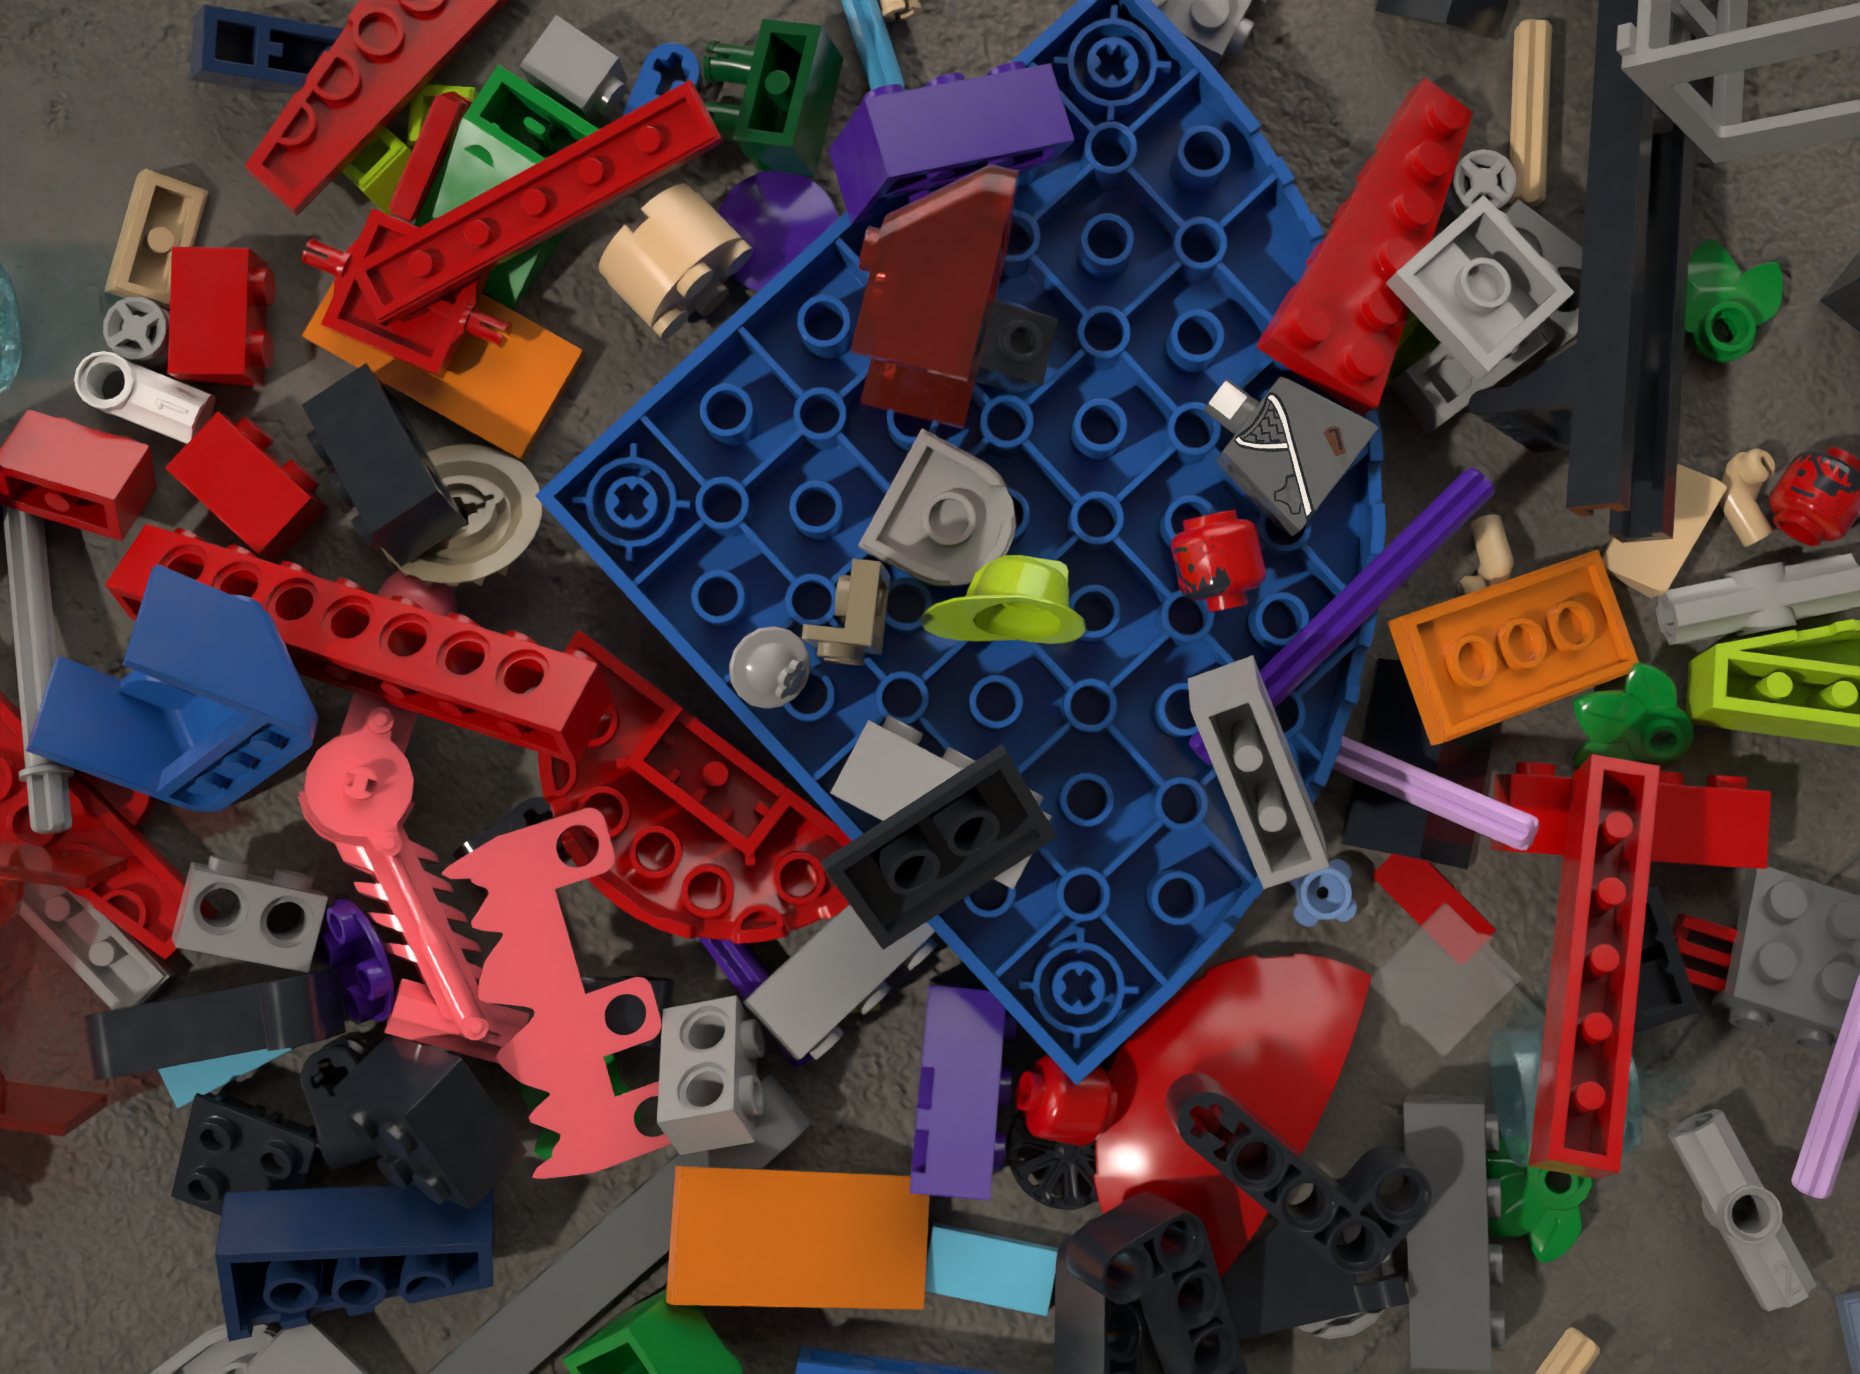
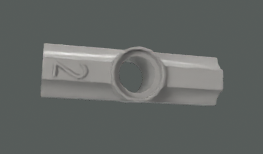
[1656,553,1860,645]
[1667,1109,1817,1312]

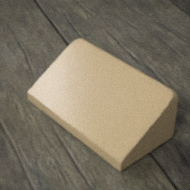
[104,169,209,310]
[1601,464,1728,598]

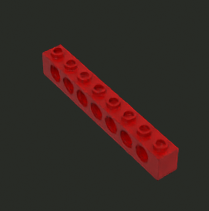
[105,524,613,764]

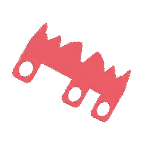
[441,808,672,1179]

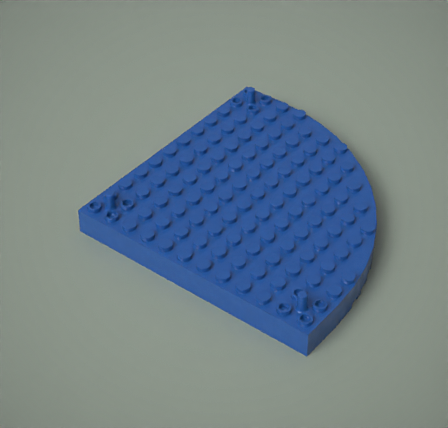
[535,0,1386,1085]

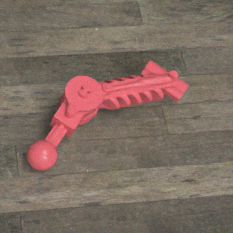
[298,570,529,1064]

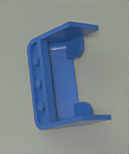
[26,564,318,812]

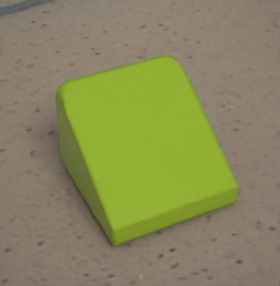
[341,127,412,216]

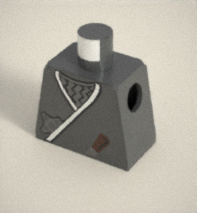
[1203,377,1379,538]

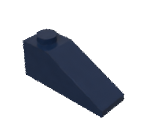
[190,4,344,94]

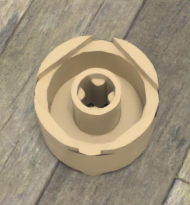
[598,183,753,339]

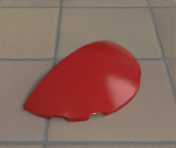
[538,629,852,944]
[1092,952,1372,1279]

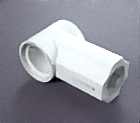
[74,351,216,444]

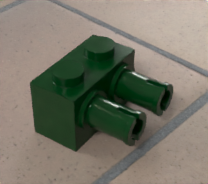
[703,19,844,177]

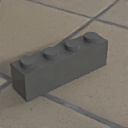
[1404,1094,1505,1372]

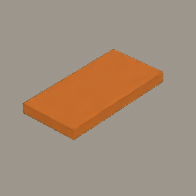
[302,281,586,462]
[1387,550,1639,746]
[666,1166,930,1310]

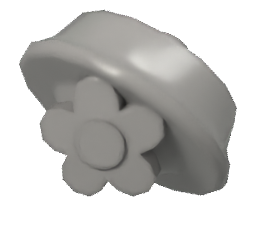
[729,626,810,709]

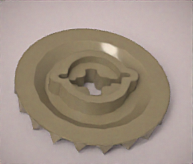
[382,444,544,591]

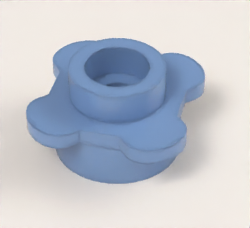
[1289,859,1357,927]

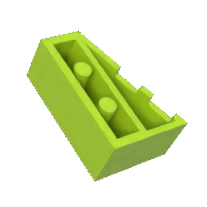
[1685,619,1860,747]

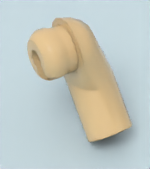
[1718,448,1775,547]
[1458,514,1514,597]

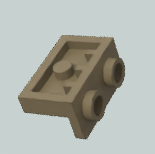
[802,559,891,665]

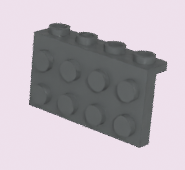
[1711,867,1860,1051]

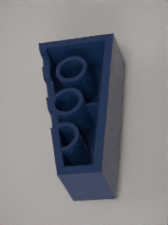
[215,1185,496,1342]

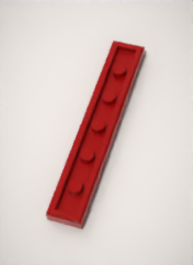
[349,79,724,327]

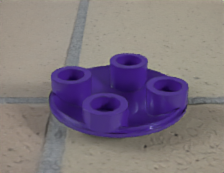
[718,170,838,292]
[315,899,394,1025]

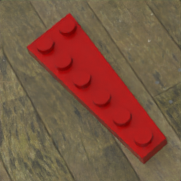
[245,0,508,216]
[1256,78,1474,416]
[0,691,220,960]

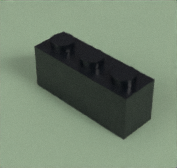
[302,363,467,567]

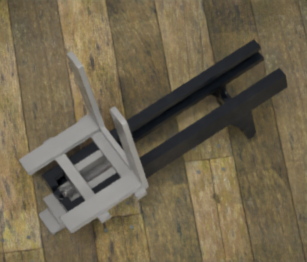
[1468,0,1860,543]

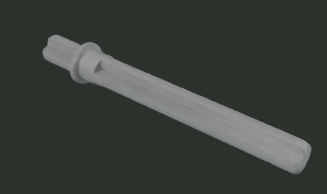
[2,506,75,834]

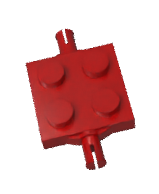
[302,208,512,379]

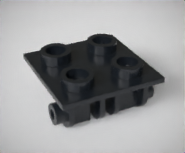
[171,1091,322,1216]

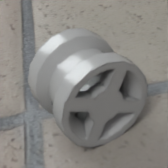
[1444,149,1517,219]
[103,297,170,369]

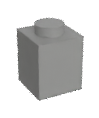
[520,15,627,126]

